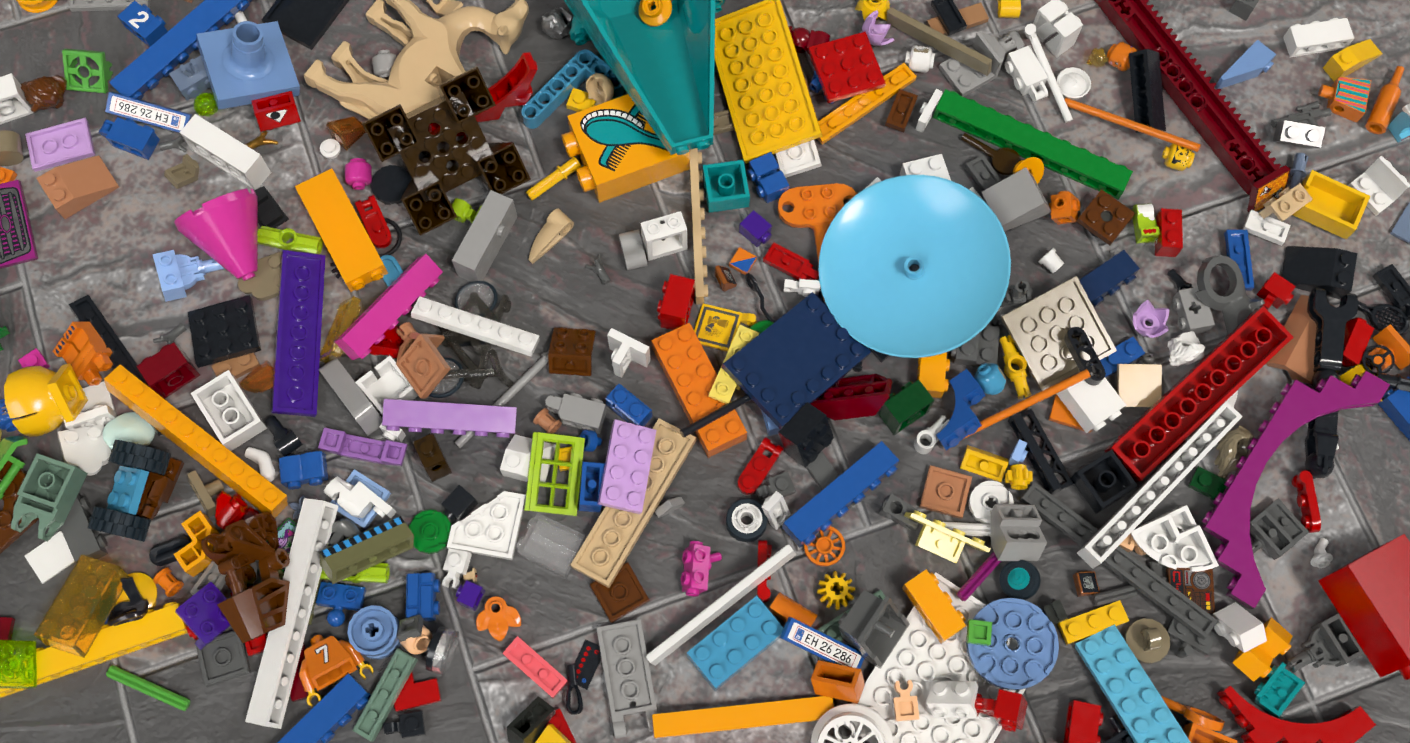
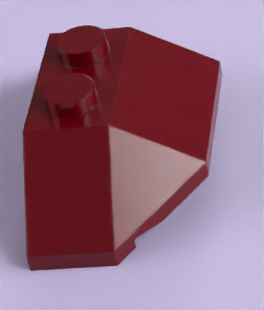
[811,374,892,421]

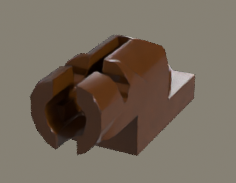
[136,458,184,521]

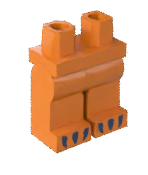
[53,321,113,386]

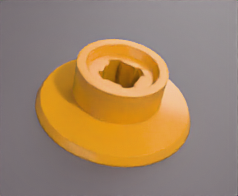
[638,0,672,27]
[1013,157,1044,184]

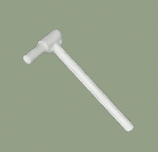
[1025,24,1073,123]

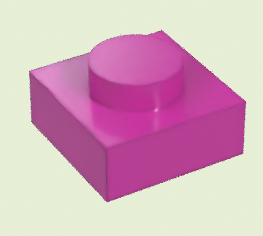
[18,348,50,368]

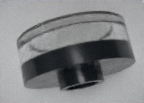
[425,626,459,675]

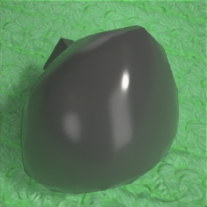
[329,519,361,546]

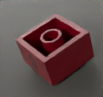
[136,342,200,399]

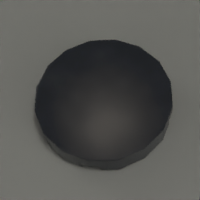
[371,165,412,205]

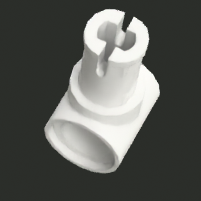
[914,415,950,454]

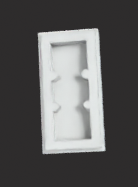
[915,89,943,132]

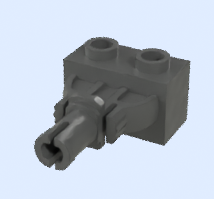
[992,280,1034,326]
[1285,613,1365,673]

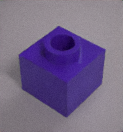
[456,580,485,611]

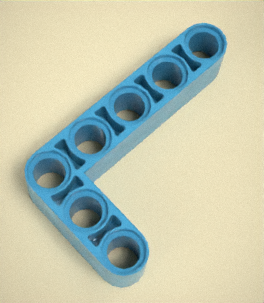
[521,49,625,129]

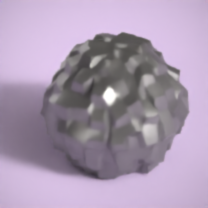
[541,7,572,40]

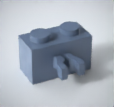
[169,55,211,101]

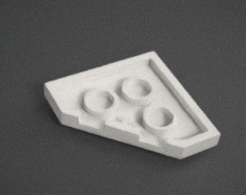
[447,491,526,560]

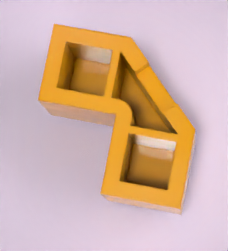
[173,511,220,577]
[1232,617,1293,682]

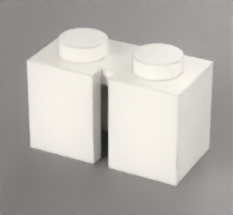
[1213,602,1267,653]

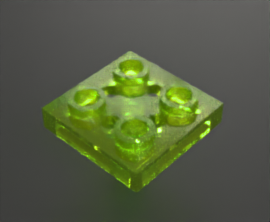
[0,640,37,689]

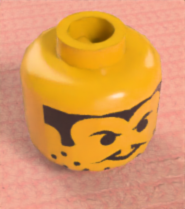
[1162,143,1195,171]

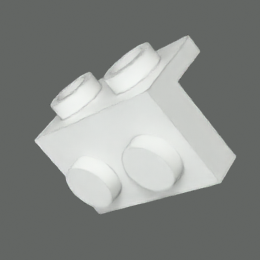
[927,681,978,719]

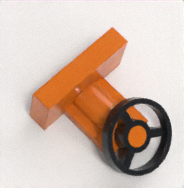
[1362,324,1410,375]

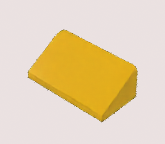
[960,445,1009,482]

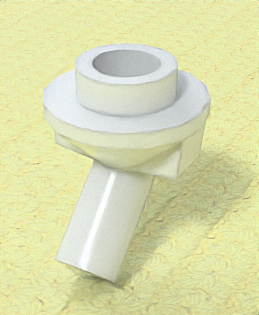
[1310,538,1333,568]

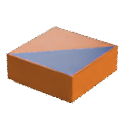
[729,247,757,275]

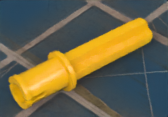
[526,157,581,200]

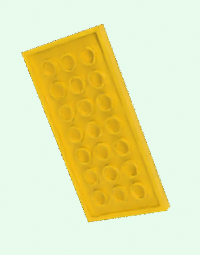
[714,0,822,164]

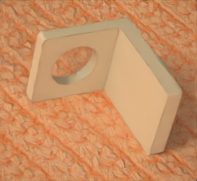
[426,0,463,17]

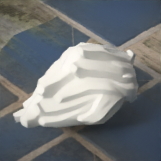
[1167,331,1205,366]

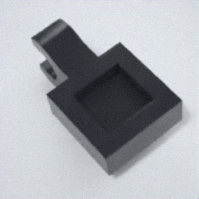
[383,711,426,739]

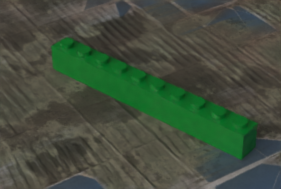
[933,89,1133,200]

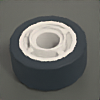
[726,498,768,542]

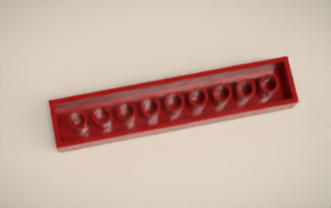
[1104,306,1294,482]

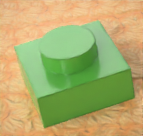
[966,619,992,646]

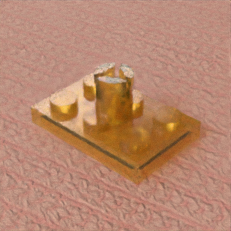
[320,296,361,363]

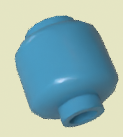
[974,363,1006,395]

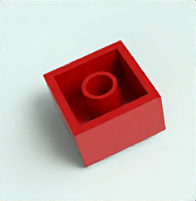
[657,274,695,330]

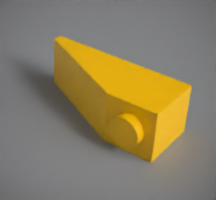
[1323,39,1383,82]

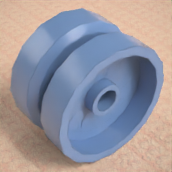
[347,605,400,660]

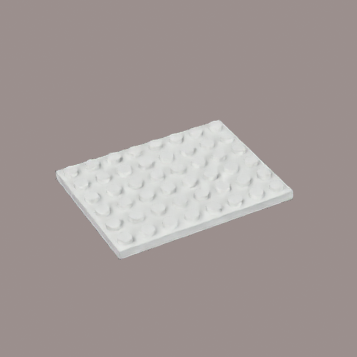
[843,572,1026,743]

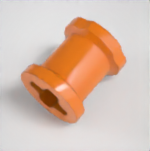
[153,567,184,597]

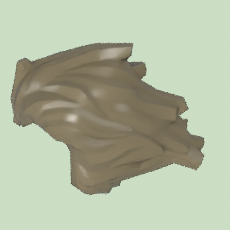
[1214,425,1254,479]

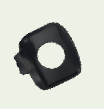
[107,577,149,626]

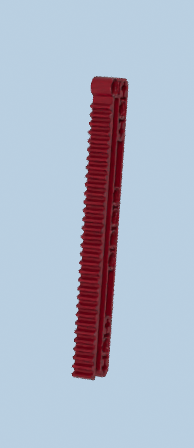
[1094,0,1281,195]

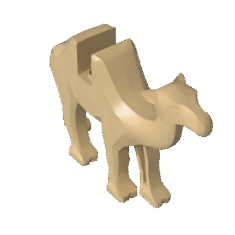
[304,0,529,119]

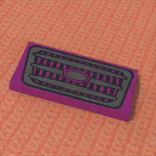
[0,180,38,269]

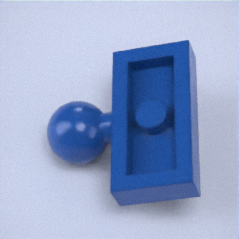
[316,582,366,627]

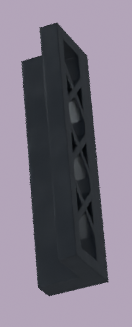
[1008,409,1074,495]

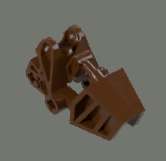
[201,512,290,643]

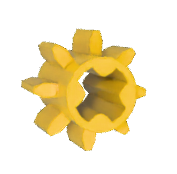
[1005,464,1033,490]

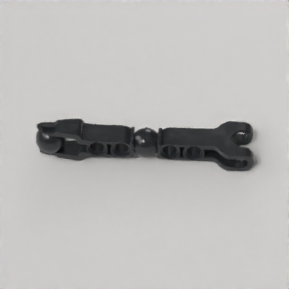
[1305,287,1358,479]

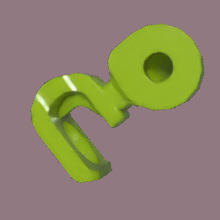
[452,198,482,223]

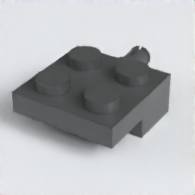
[1250,498,1309,560]

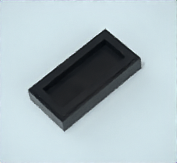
[931,0,967,36]

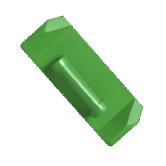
[0,436,28,500]

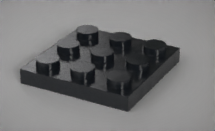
[188,295,261,368]

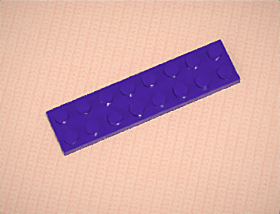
[271,250,326,417]

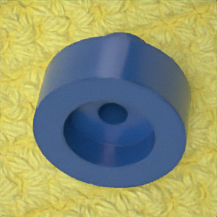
[580,430,602,452]

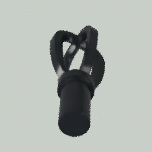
[566,665,583,715]

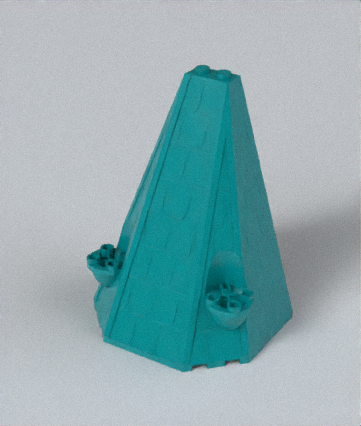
[563,0,725,155]

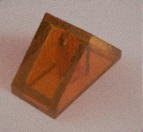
[326,116,366,151]

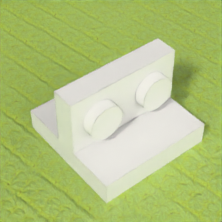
[607,328,651,378]

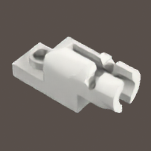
[324,476,396,518]

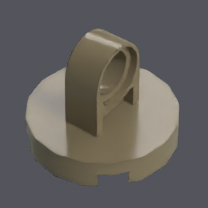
[1124,618,1170,664]

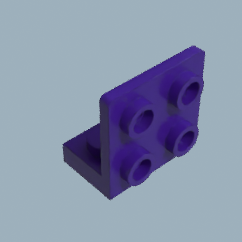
[175,582,231,650]

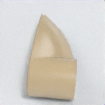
[528,208,574,264]

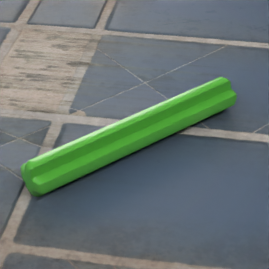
[106,665,191,711]

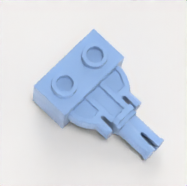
[152,250,224,302]

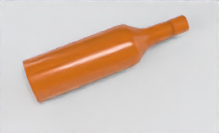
[1365,66,1405,134]

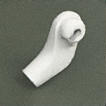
[245,447,276,482]

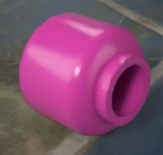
[345,158,372,190]

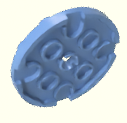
[966,598,1059,690]

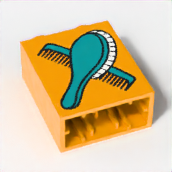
[561,94,690,203]

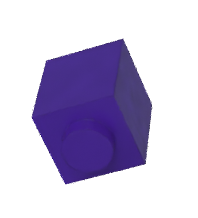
[739,210,772,247]

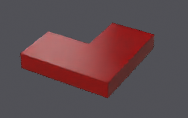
[394,670,442,712]

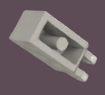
[545,393,607,434]

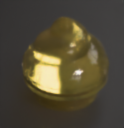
[1087,47,1109,67]

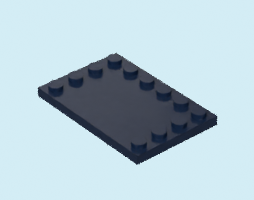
[722,292,871,429]

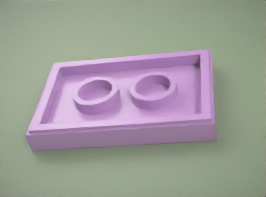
[25,118,95,172]

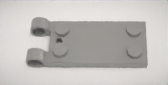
[597,619,658,739]

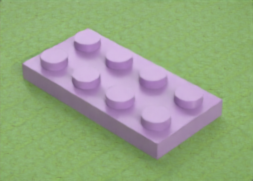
[598,419,656,514]

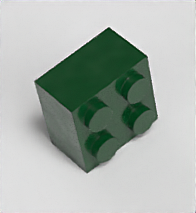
[879,380,934,435]

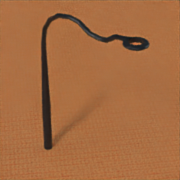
[680,273,776,438]

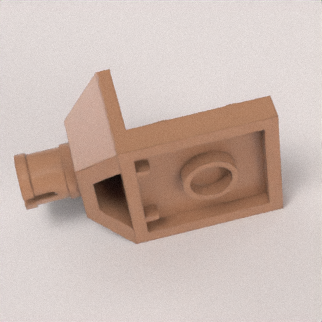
[396,322,451,399]

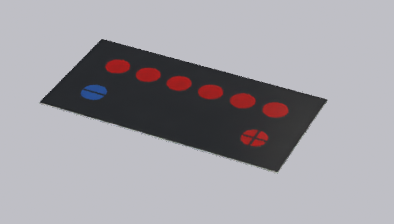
[567,639,602,690]

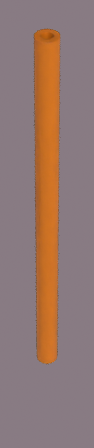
[1065,98,1201,152]
[962,369,1091,440]

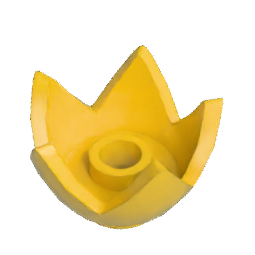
[855,0,890,21]

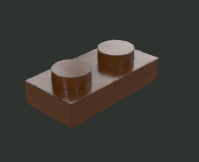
[885,89,918,133]

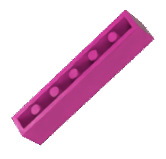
[334,254,443,360]

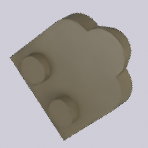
[238,251,282,301]

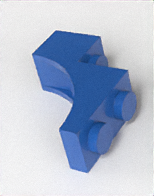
[936,369,986,450]

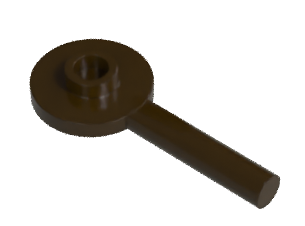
[961,133,1021,175]

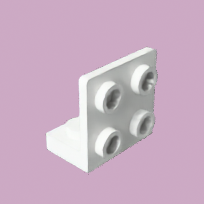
[1348,156,1410,216]
[64,381,117,430]

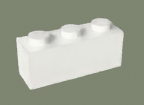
[1283,18,1354,57]

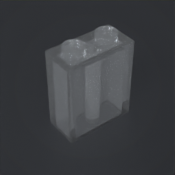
[516,513,586,579]

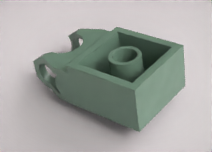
[11,453,88,542]

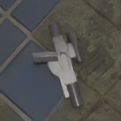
[1271,101,1332,128]

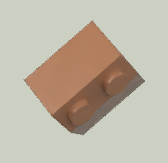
[36,155,119,219]

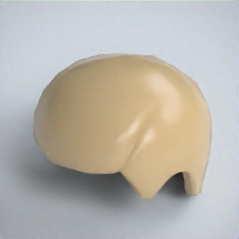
[586,73,614,106]

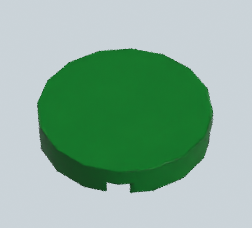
[409,510,452,554]

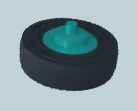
[999,560,1041,600]

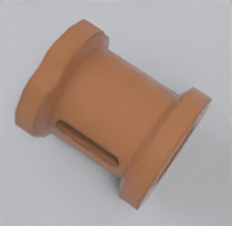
[533,408,562,434]

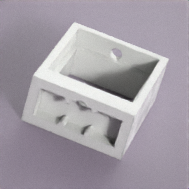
[641,211,688,261]

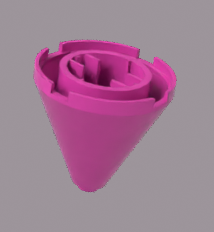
[174,188,258,281]

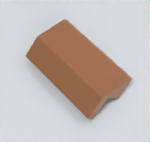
[1266,295,1335,384]

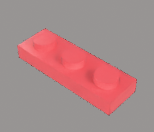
[502,636,568,699]

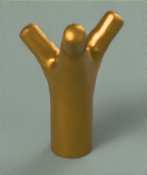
[245,131,278,150]

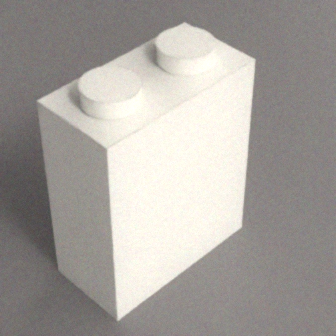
[1056,366,1126,433]

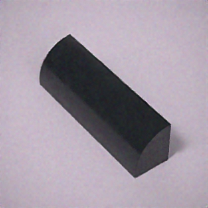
[1129,49,1166,134]

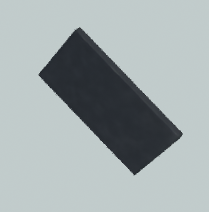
[261,0,349,50]

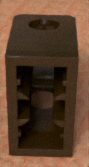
[413,433,452,482]

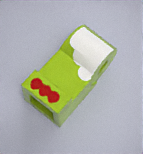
[1132,203,1160,244]

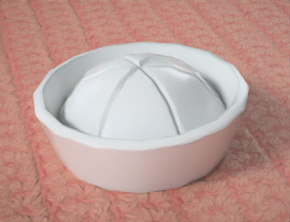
[1057,67,1091,100]

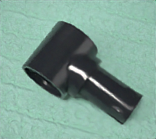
[264,416,303,457]

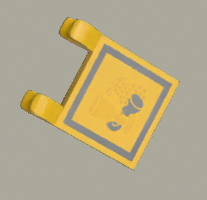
[694,303,757,352]

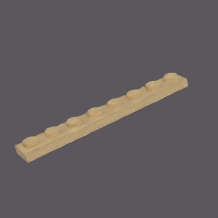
[689,148,708,305]

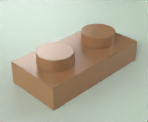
[212,353,261,379]

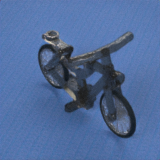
[429,281,513,398]

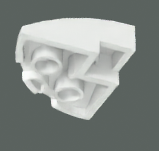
[1130,505,1219,571]

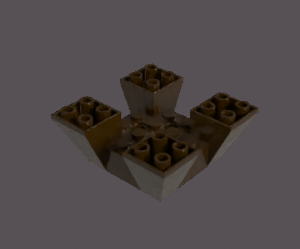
[362,67,531,236]

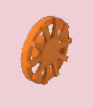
[804,527,845,567]

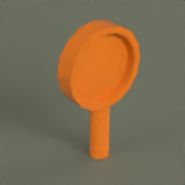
[1161,696,1225,731]

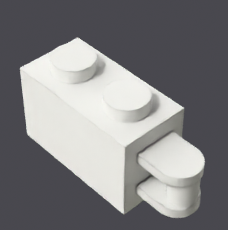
[1005,45,1048,102]

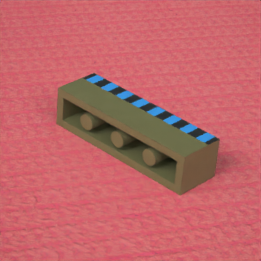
[320,516,414,584]

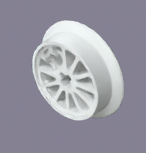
[811,704,894,743]

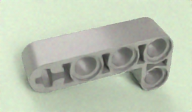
[318,357,382,436]

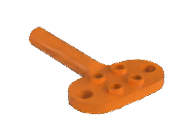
[778,183,857,304]

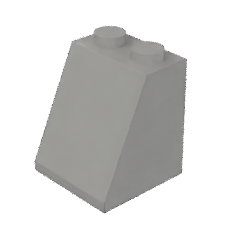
[982,168,1051,231]

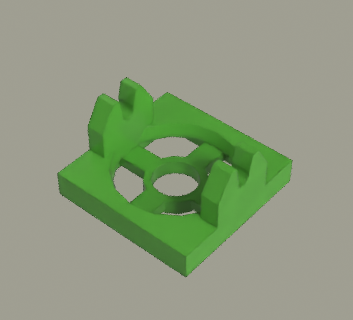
[62,49,113,93]

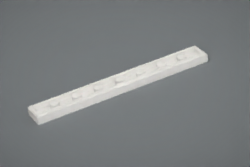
[646,544,797,666]

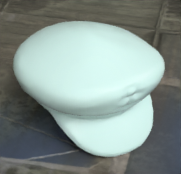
[102,412,155,451]

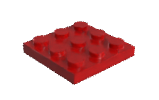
[808,31,886,103]

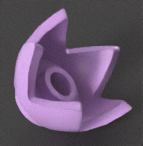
[860,10,895,46]
[1132,300,1169,338]

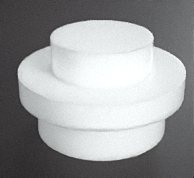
[320,139,341,159]

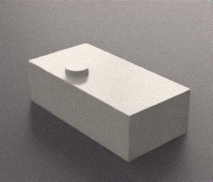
[452,190,518,286]

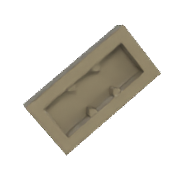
[187,470,224,517]

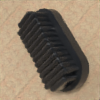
[149,534,192,566]

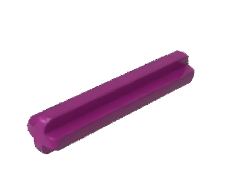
[956,552,1001,601]

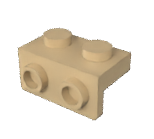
[1259,183,1312,222]

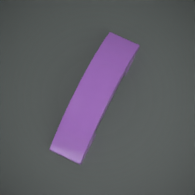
[318,428,408,466]

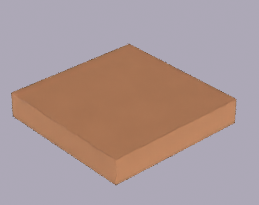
[919,465,972,519]

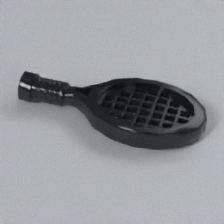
[1358,301,1409,335]

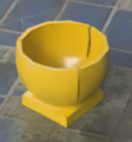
[4,363,88,437]

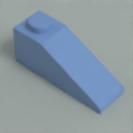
[1214,40,1276,89]

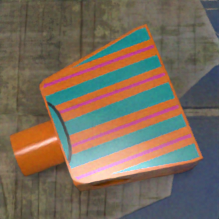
[1318,77,1371,122]

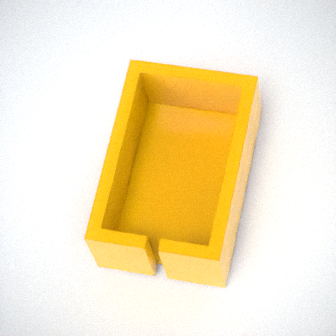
[1292,170,1370,239]

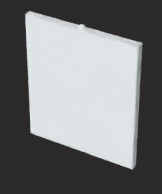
[25,531,75,584]

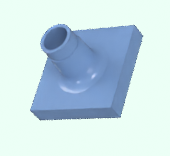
[196,21,300,110]

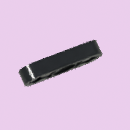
[1064,327,1106,386]

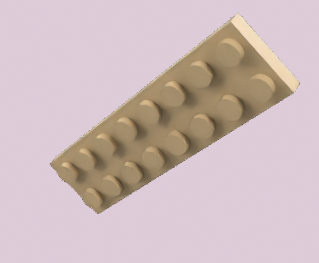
[570,418,696,588]

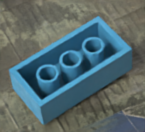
[687,596,784,691]

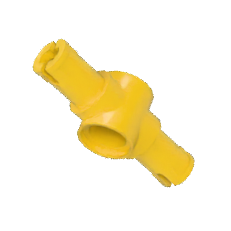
[999,335,1032,399]

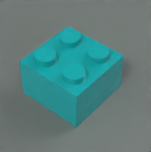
[703,160,750,213]

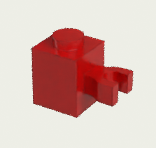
[1256,272,1296,310]

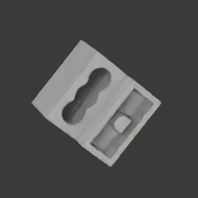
[991,504,1047,561]

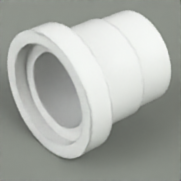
[1038,248,1064,274]

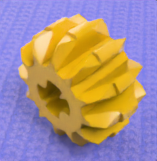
[817,571,855,610]

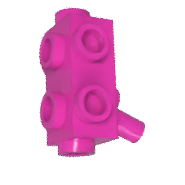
[681,541,722,597]

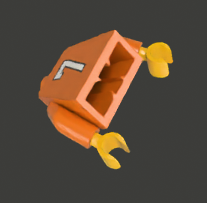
[299,635,373,707]

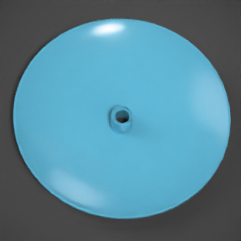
[818,175,1011,358]

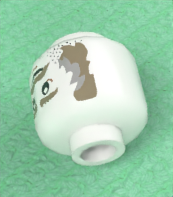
[905,45,935,73]

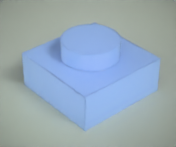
[1008,439,1028,466]

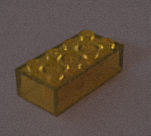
[34,555,129,658]

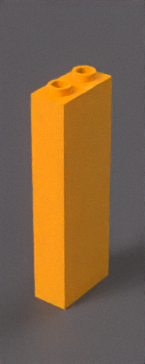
[295,168,388,292]

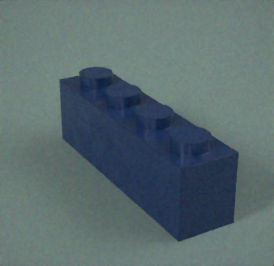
[1079,250,1140,307]

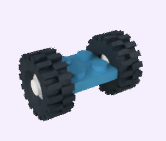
[88,440,171,542]

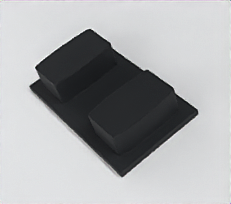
[255,186,289,228]

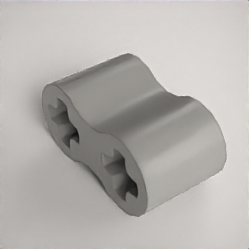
[618,229,648,271]

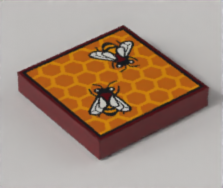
[1247,165,1291,212]

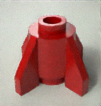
[215,491,259,530]

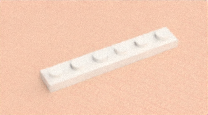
[411,297,540,357]

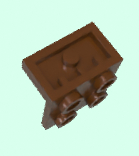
[548,327,596,376]

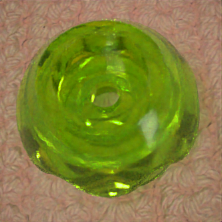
[193,92,218,117]

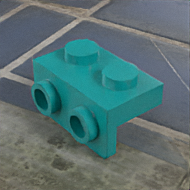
[1254,662,1305,718]

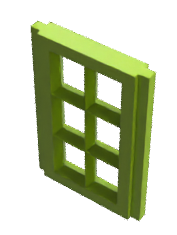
[524,432,585,516]

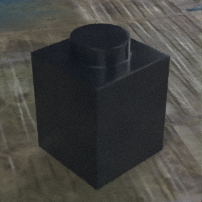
[441,485,478,521]

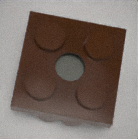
[1076,189,1135,246]

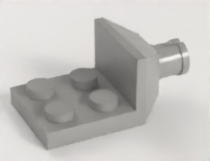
[939,32,1016,97]

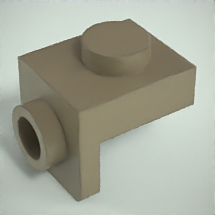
[164,154,199,189]

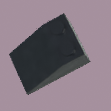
[1281,246,1358,300]

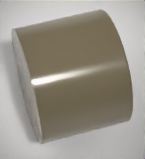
[0,130,23,166]

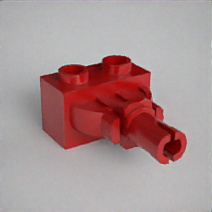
[974,689,1028,732]

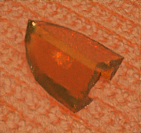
[239,360,274,393]

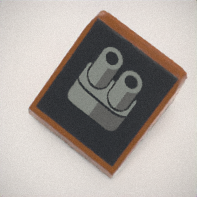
[715,265,737,292]
[1073,571,1100,597]

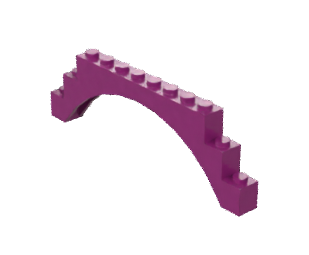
[1201,371,1390,609]

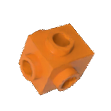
[1049,191,1080,225]

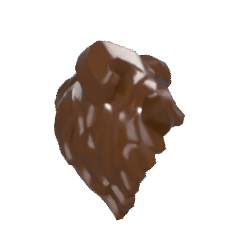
[21,75,67,112]

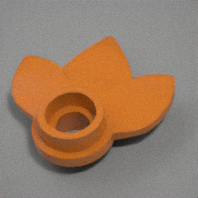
[476,596,521,641]

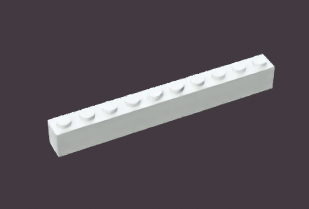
[1077,401,1243,569]
[245,498,338,729]

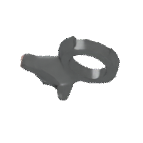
[1195,255,1265,337]

